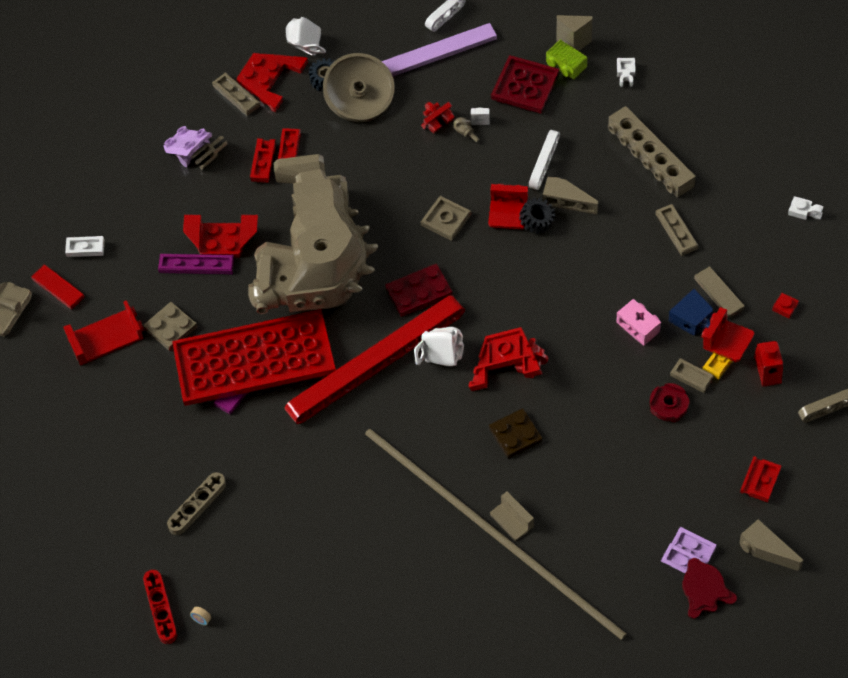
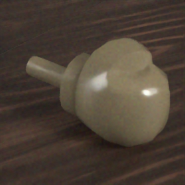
[453,117,480,143]

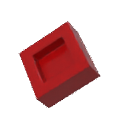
[772,293,799,319]

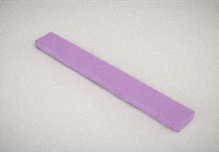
[382,23,497,76]

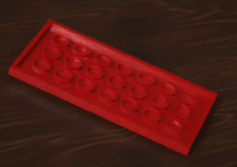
[172,309,336,406]

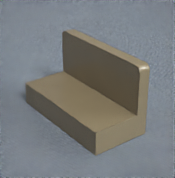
[490,492,534,541]

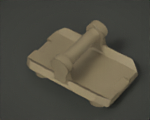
[0,282,32,337]

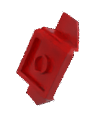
[183,215,258,258]

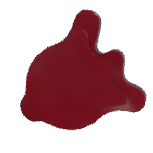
[682,558,737,619]

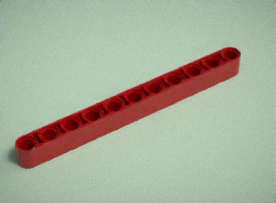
[285,295,465,424]

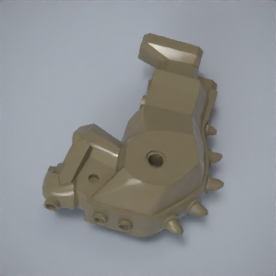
[248,154,378,314]

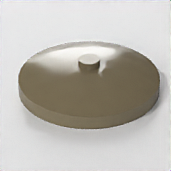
[323,53,395,122]

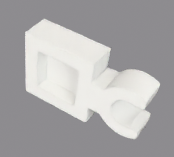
[617,58,635,87]

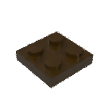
[489,408,542,459]

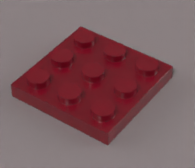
[491,55,560,113]

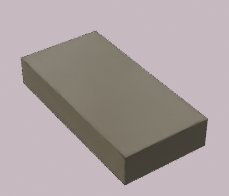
[670,358,714,393]

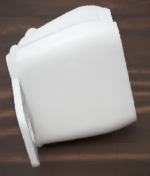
[286,17,326,56]
[414,327,464,366]

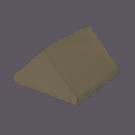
[556,15,592,51]

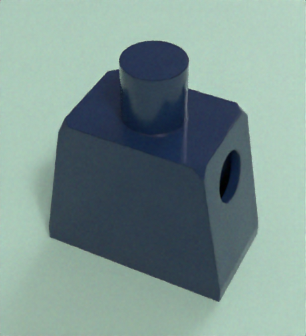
[668,289,714,335]

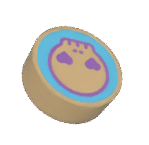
[190,607,211,625]

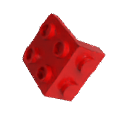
[488,184,528,229]
[701,307,754,362]

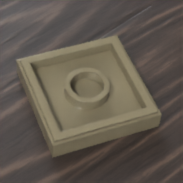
[420,196,471,241]

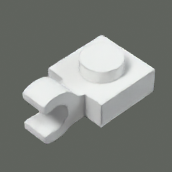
[788,196,823,220]

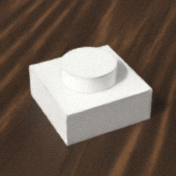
[471,108,490,125]

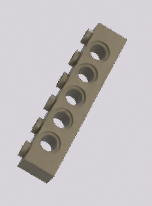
[608,106,696,198]

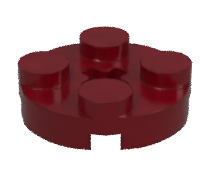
[649,383,689,422]

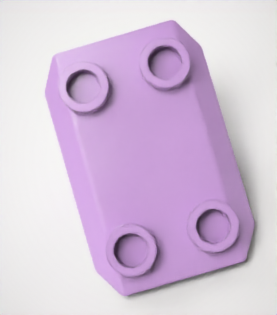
[164,126,212,167]

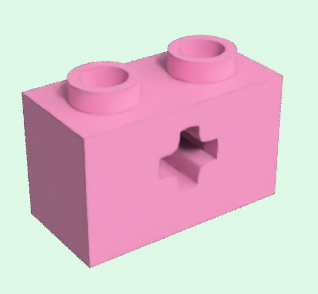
[616,299,661,346]

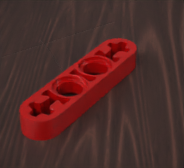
[143,570,177,644]

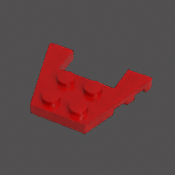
[237,53,308,112]
[469,327,542,391]

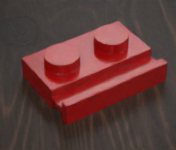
[740,456,781,502]

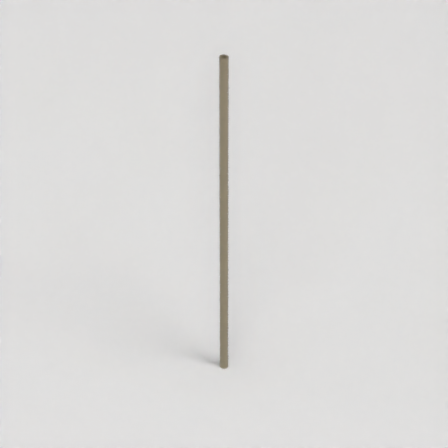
[365,429,627,640]

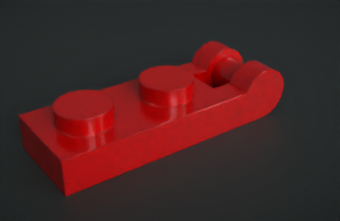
[250,138,276,183]

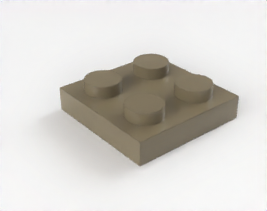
[143,302,197,351]

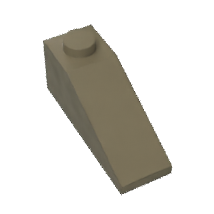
[543,177,598,214]
[739,520,803,571]

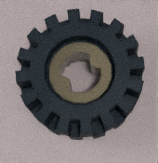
[309,58,335,92]

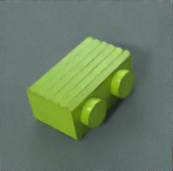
[546,40,587,79]

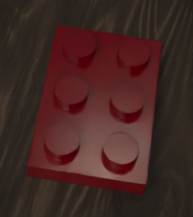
[385,263,453,317]

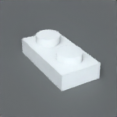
[65,236,105,257]

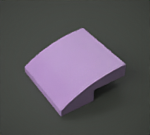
[661,527,717,573]

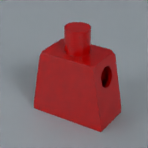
[754,341,783,387]

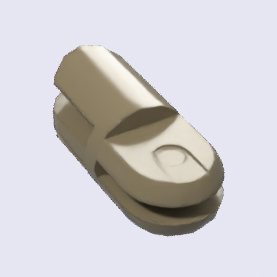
[191,136,227,170]

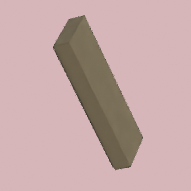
[212,72,260,116]
[656,204,698,256]
[694,266,744,318]

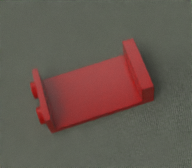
[63,300,144,366]

